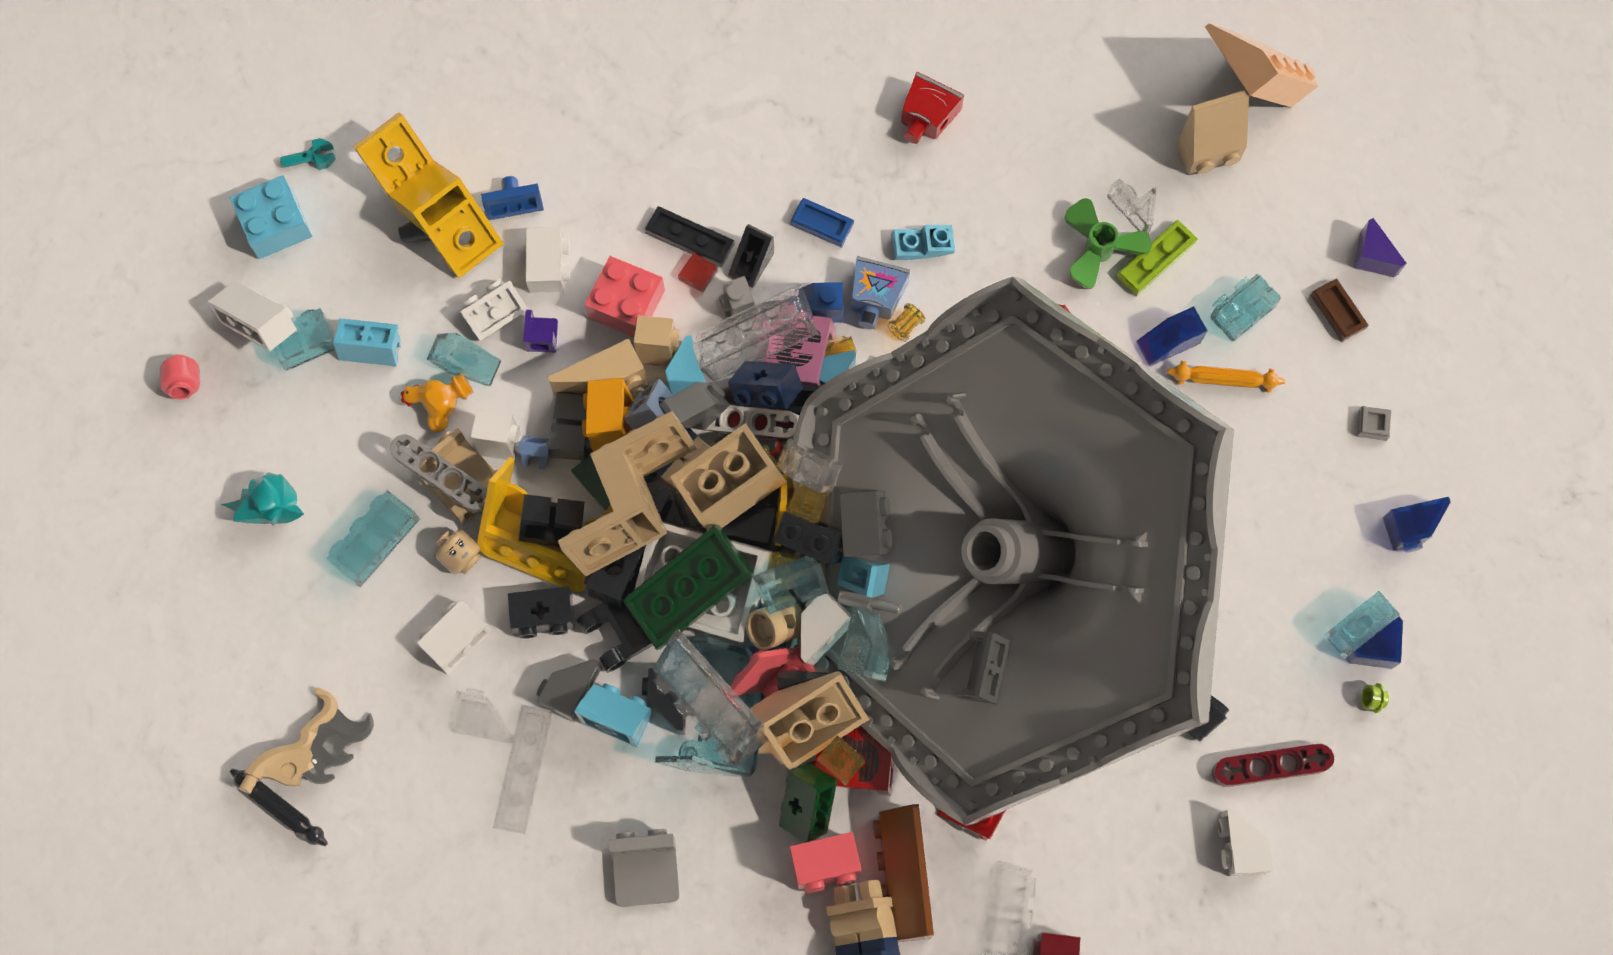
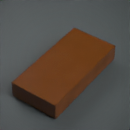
[1310,278,1369,342]

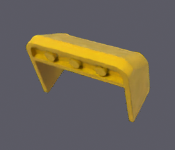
[477,457,613,592]

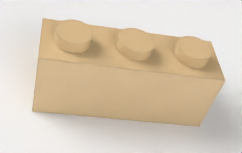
[670,423,787,531]

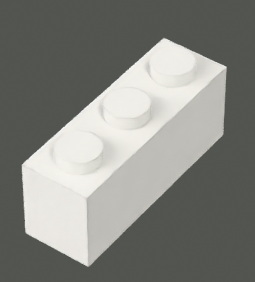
[208,281,297,351]

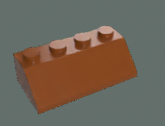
[873,804,934,942]

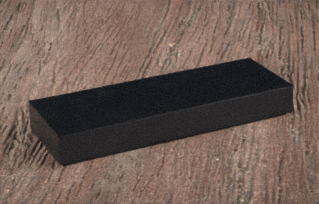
[645,206,735,268]

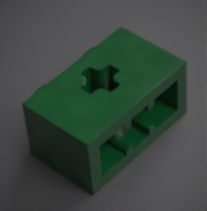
[779,762,838,843]

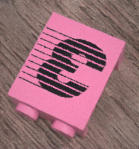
[763,311,836,386]

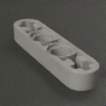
[390,434,487,514]

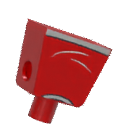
[901,72,964,144]

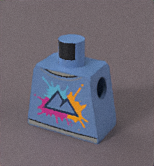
[851,256,910,329]

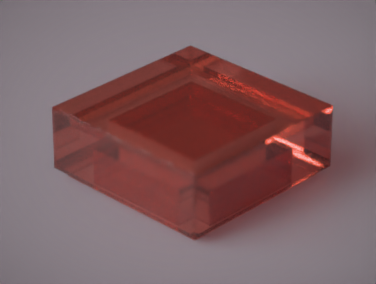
[678,253,718,293]

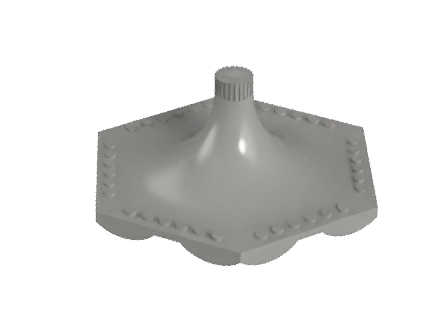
[779,276,1234,825]

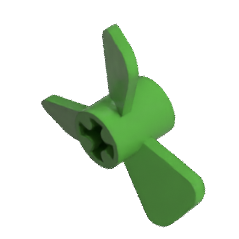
[1065,198,1151,289]

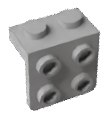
[609,829,679,907]

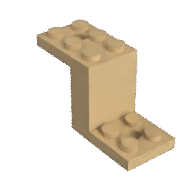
[558,411,697,576]

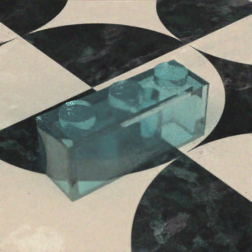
[326,490,420,587]

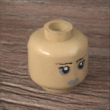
[435,530,481,575]

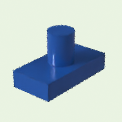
[481,176,544,220]

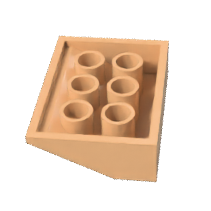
[1205,23,1318,107]

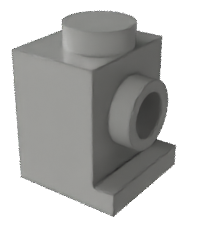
[718,276,755,324]

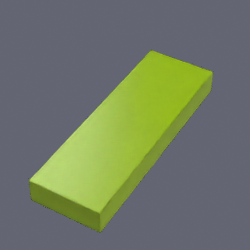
[1116,219,1198,296]

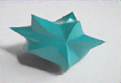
[221,472,304,526]

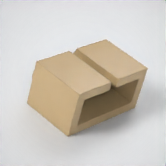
[634,315,681,367]

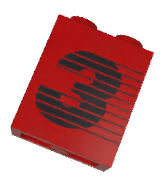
[810,726,894,796]

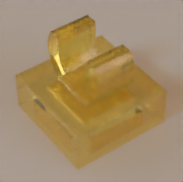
[787,482,829,523]

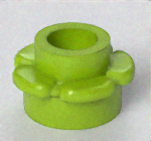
[1361,683,1389,713]

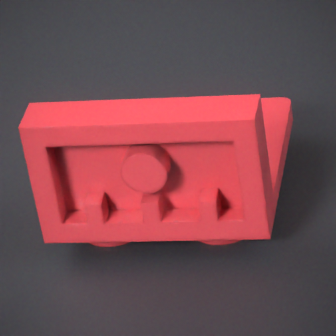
[726,647,817,698]

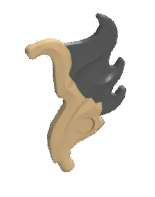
[239,688,374,794]

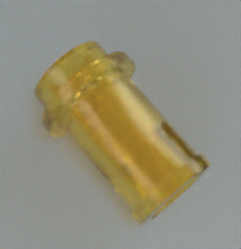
[824,335,857,357]

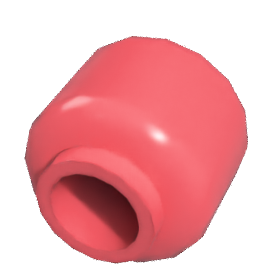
[160,354,200,400]

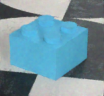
[229,175,313,259]

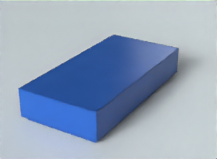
[791,198,854,248]

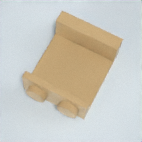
[418,428,497,525]

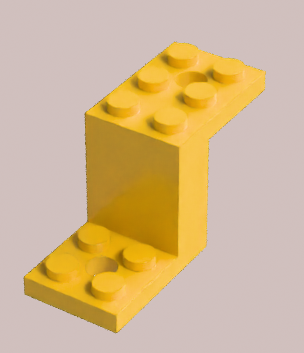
[353,112,504,279]

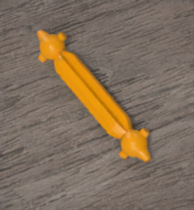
[1167,361,1285,393]

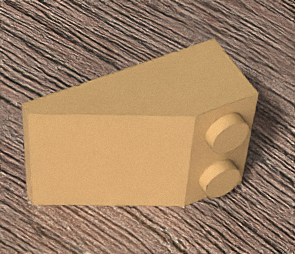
[1176,90,1249,175]
[547,339,648,399]
[750,671,870,771]

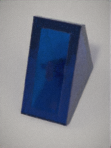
[1345,616,1403,669]

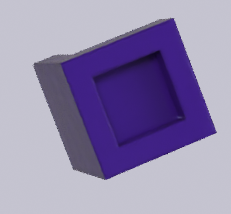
[523,309,558,353]

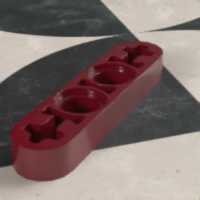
[1212,744,1334,787]

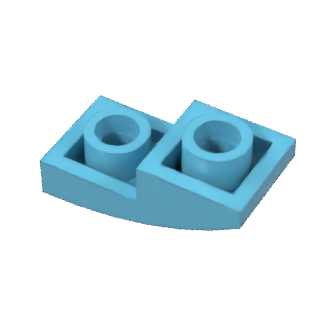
[891,225,955,260]

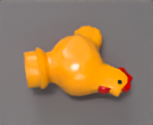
[401,373,474,433]

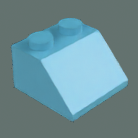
[575,683,653,747]

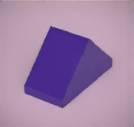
[1354,218,1407,278]

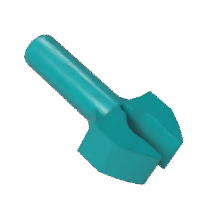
[280,138,336,170]

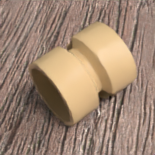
[746,599,803,650]

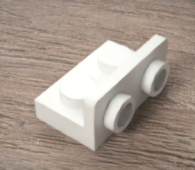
[458,279,528,341]

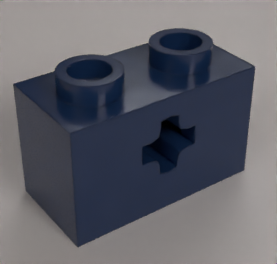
[728,361,803,410]

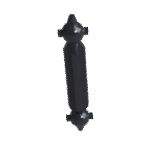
[230,768,328,847]

